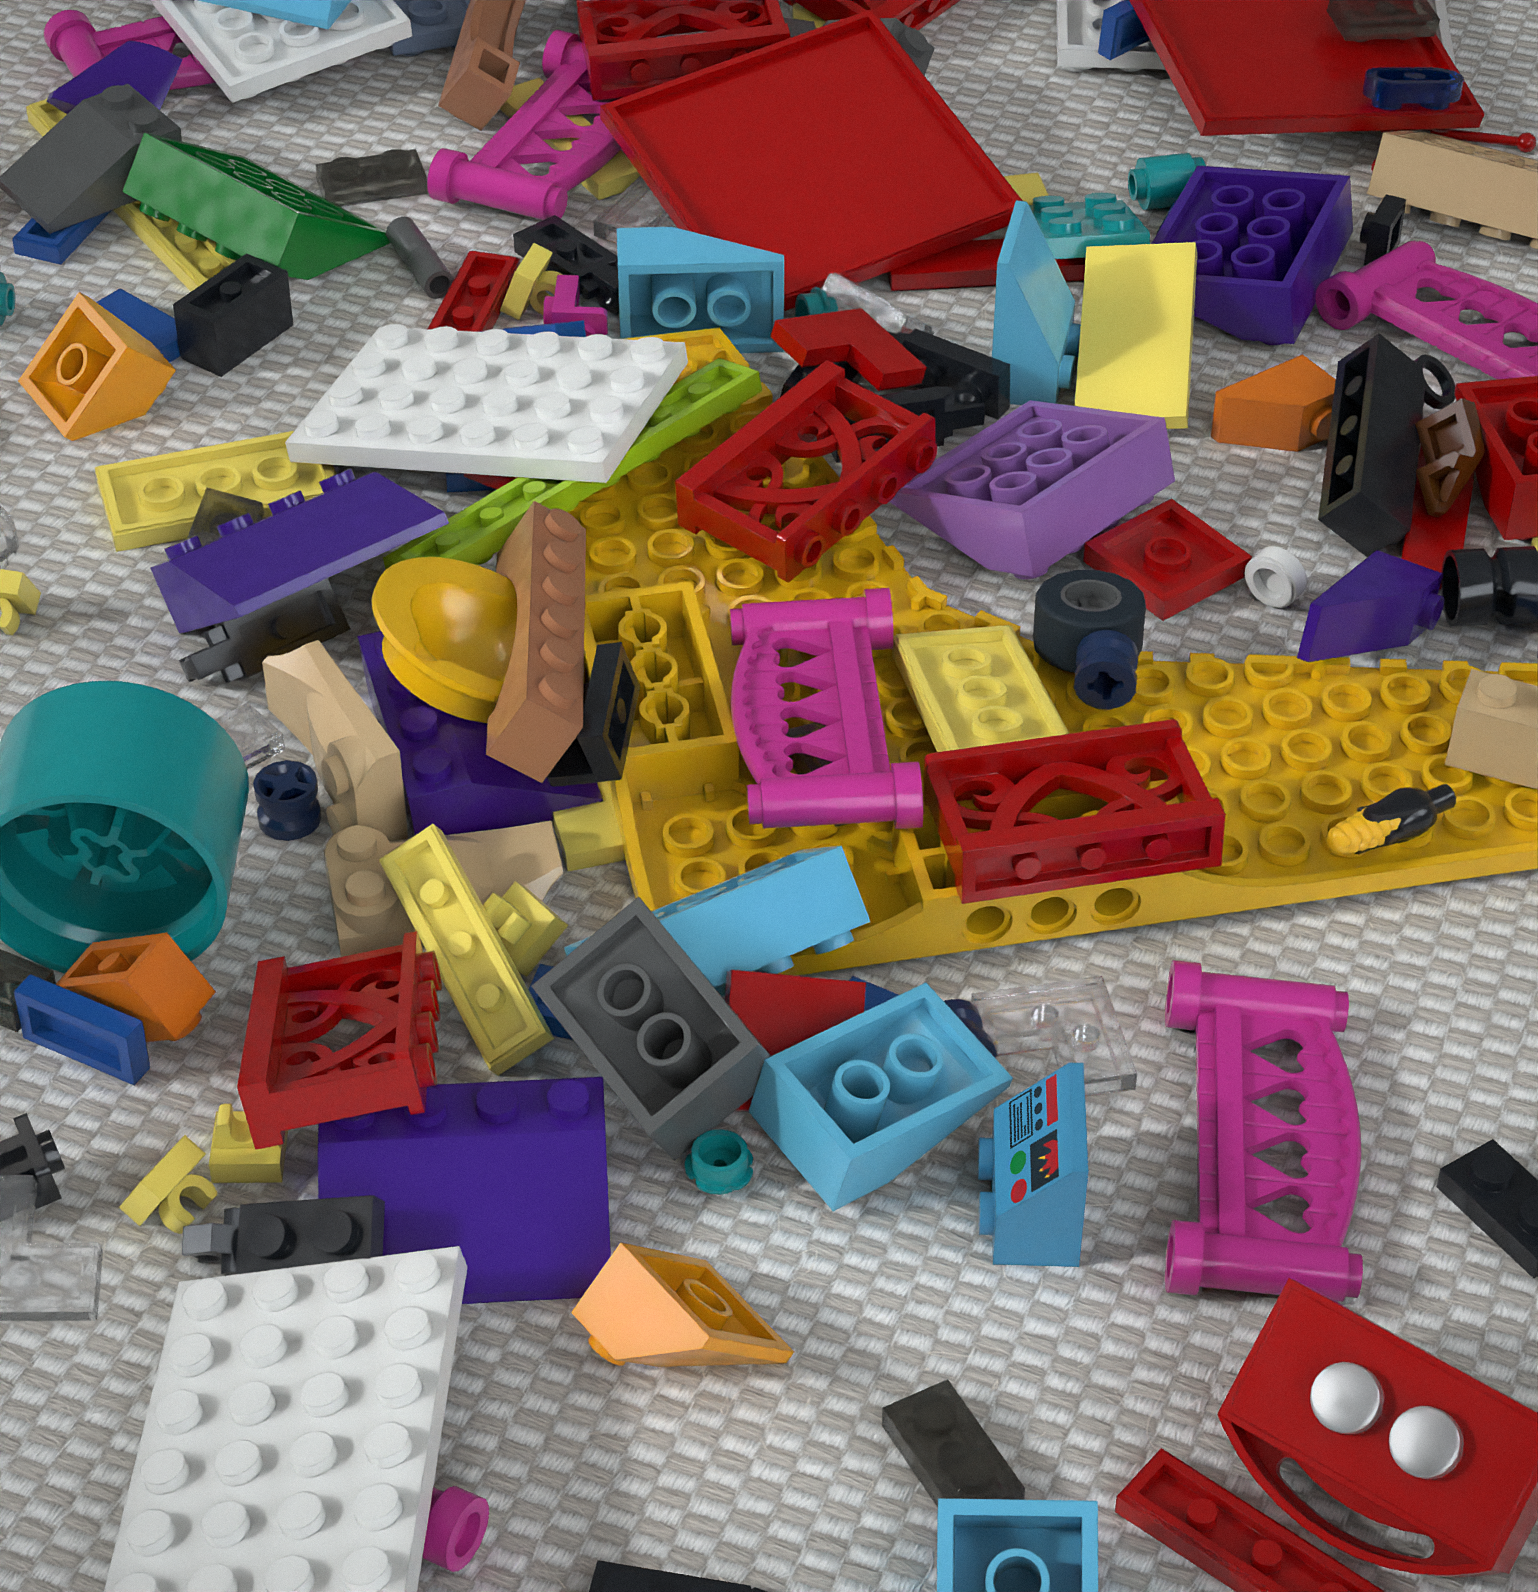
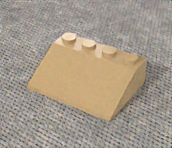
[1367,130,1538,249]

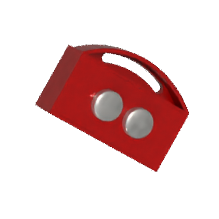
[1217,1278,1538,1577]

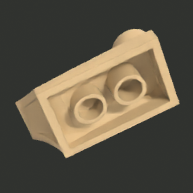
[262,640,408,841]
[323,820,563,957]

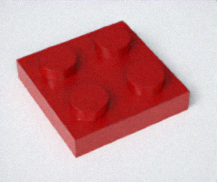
[1083,498,1252,621]

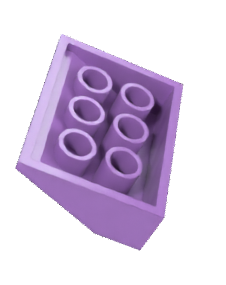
[890,400,1175,579]

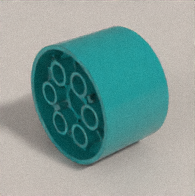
[0,681,249,974]

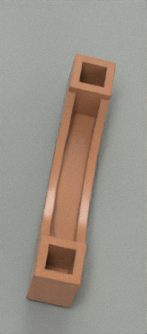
[438,0,526,131]
[486,501,586,783]

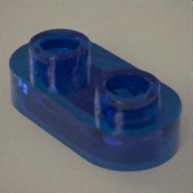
[1362,67,1464,110]

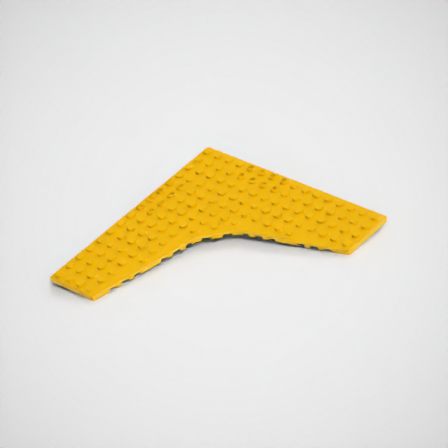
[568,327,1538,976]

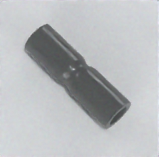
[386,217,454,299]

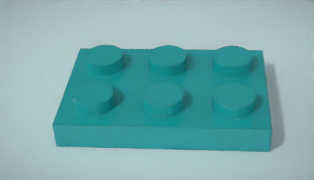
[1029,193,1150,259]

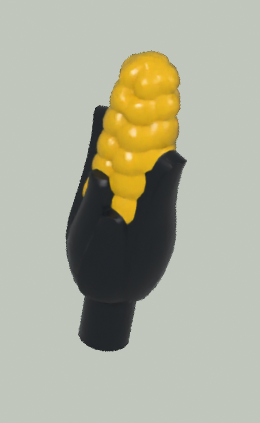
[1326,784,1456,854]

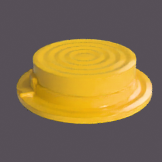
[372,557,517,723]

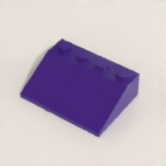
[1151,166,1353,345]
[150,469,449,634]
[358,631,603,836]
[318,1077,611,1304]

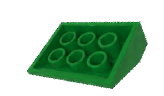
[122,132,390,280]

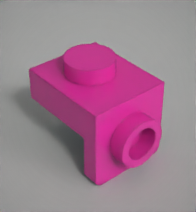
[543,275,608,337]

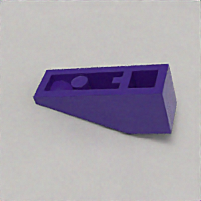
[1297,550,1444,662]

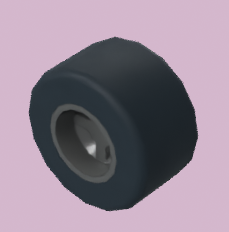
[1033,570,1146,674]

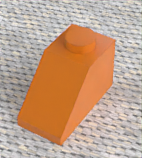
[1211,354,1336,452]
[56,932,216,1042]

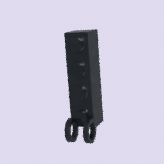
[1318,333,1456,557]

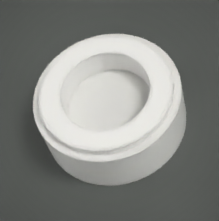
[1245,546,1307,608]

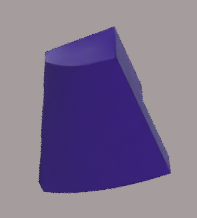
[46,41,183,114]

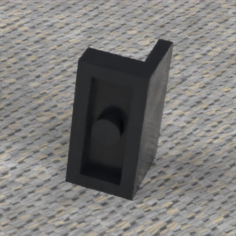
[546,642,640,787]

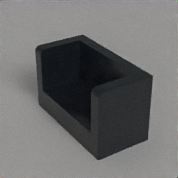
[173,253,293,377]

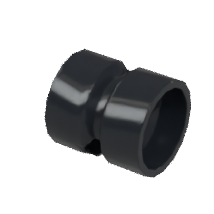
[1441,546,1538,626]

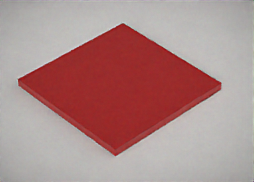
[1129,0,1485,136]
[600,9,1023,311]

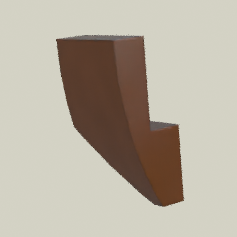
[1415,398,1485,518]

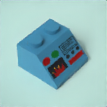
[978,1062,1089,1267]

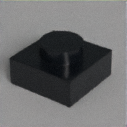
[1360,194,1406,266]

